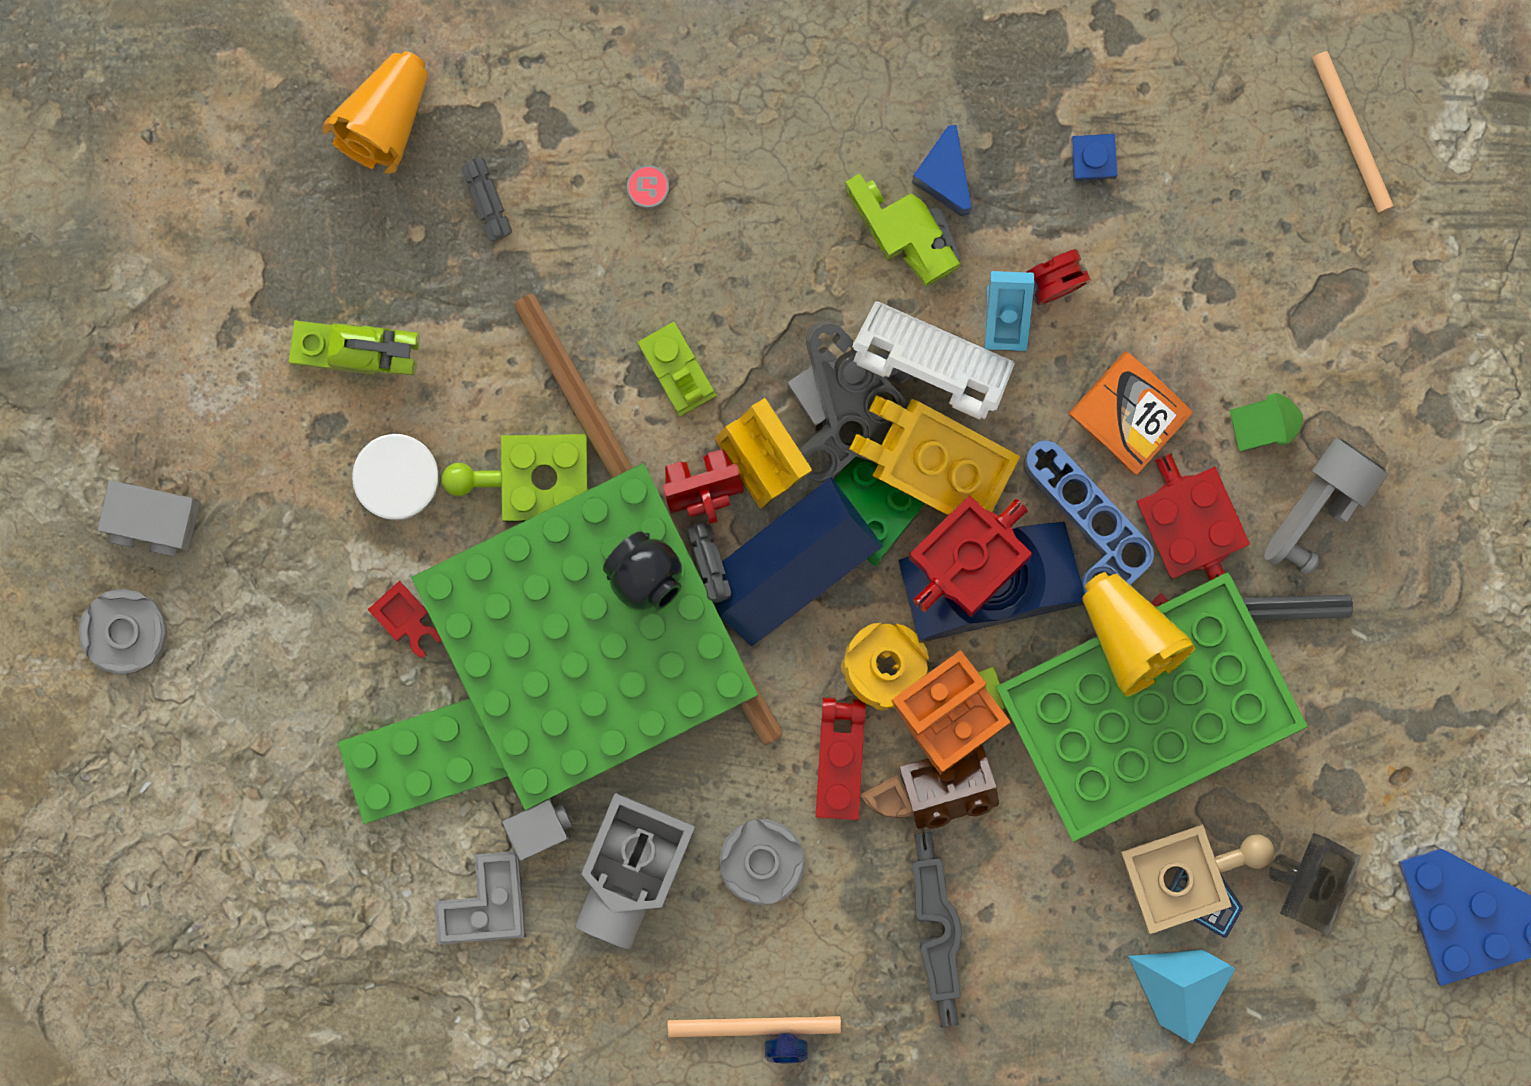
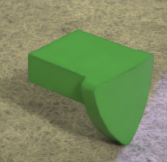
[1229,393,1303,451]

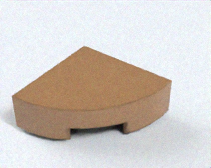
[860,775,913,818]

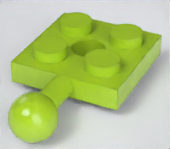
[441,434,587,522]

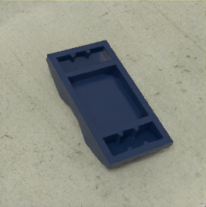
[898,522,1084,643]

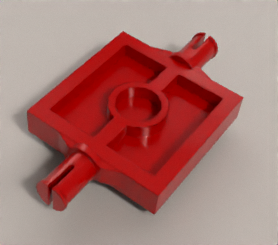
[1136,453,1250,581]
[909,495,1032,617]

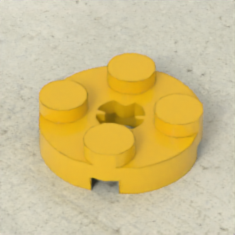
[841,622,929,711]

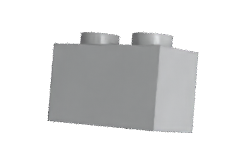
[98,480,200,557]

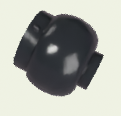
[603,531,682,610]

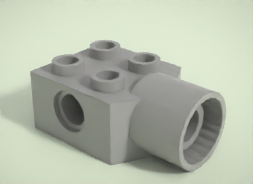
[575,793,696,950]

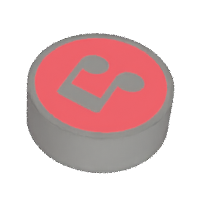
[627,165,669,210]

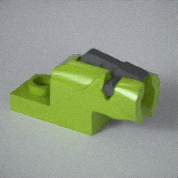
[844,173,961,287]
[289,320,420,376]

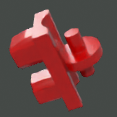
[662,449,744,524]

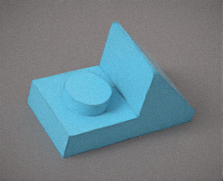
[984,271,1034,351]

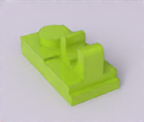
[637,321,717,417]

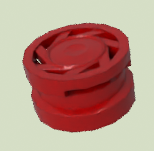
[1026,249,1092,306]

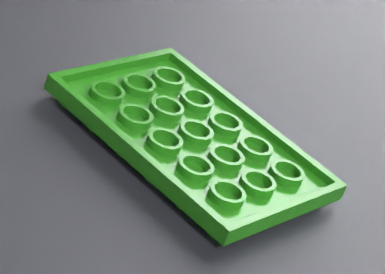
[996,572,1308,842]

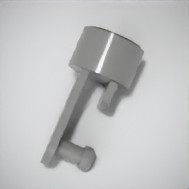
[1264,437,1389,574]

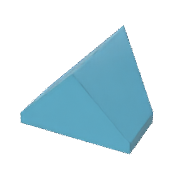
[1128,950,1236,1044]

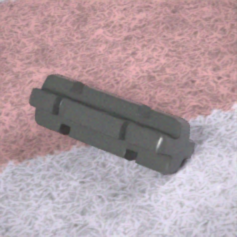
[462,158,512,241]
[686,522,731,604]

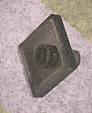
[1269,833,1361,936]

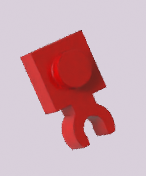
[368,580,442,659]

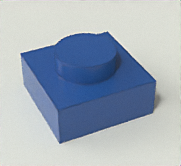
[1071,134,1118,181]

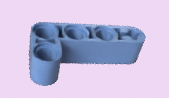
[1023,441,1154,594]

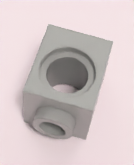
[502,799,573,861]

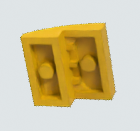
[714,398,812,509]

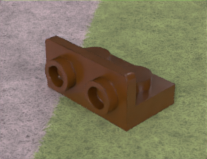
[900,745,999,829]

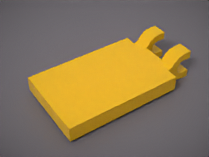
[849,395,1020,515]

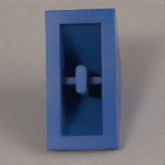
[912,125,972,216]

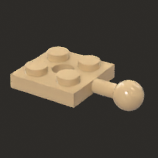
[1120,824,1274,934]

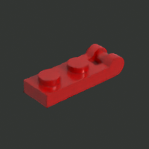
[815,697,866,820]

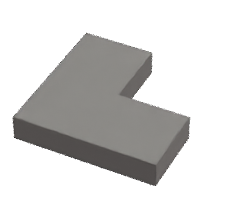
[435,851,525,945]

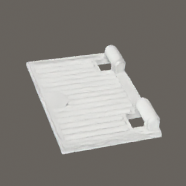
[852,301,1015,420]

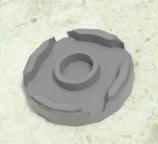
[79,589,167,675]
[719,819,805,905]

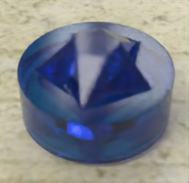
[765,1033,808,1064]

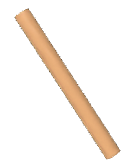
[1312,51,1394,213]
[668,1016,841,1037]

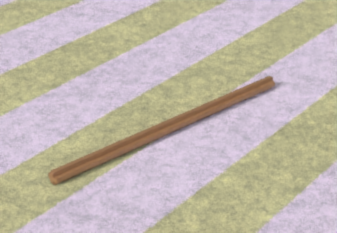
[514,294,782,745]

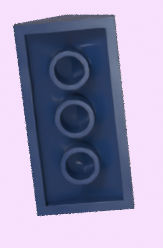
[703,477,883,647]

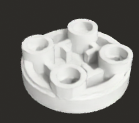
[352,434,440,521]

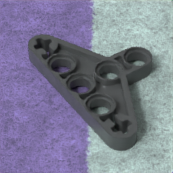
[800,320,909,482]

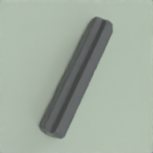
[1242,594,1353,621]

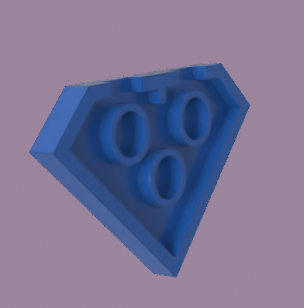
[1398,849,1531,986]

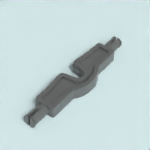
[912,832,962,1027]

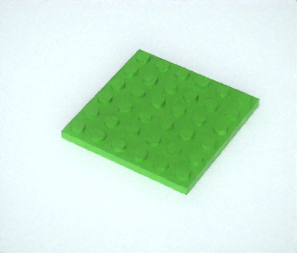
[411,463,758,810]

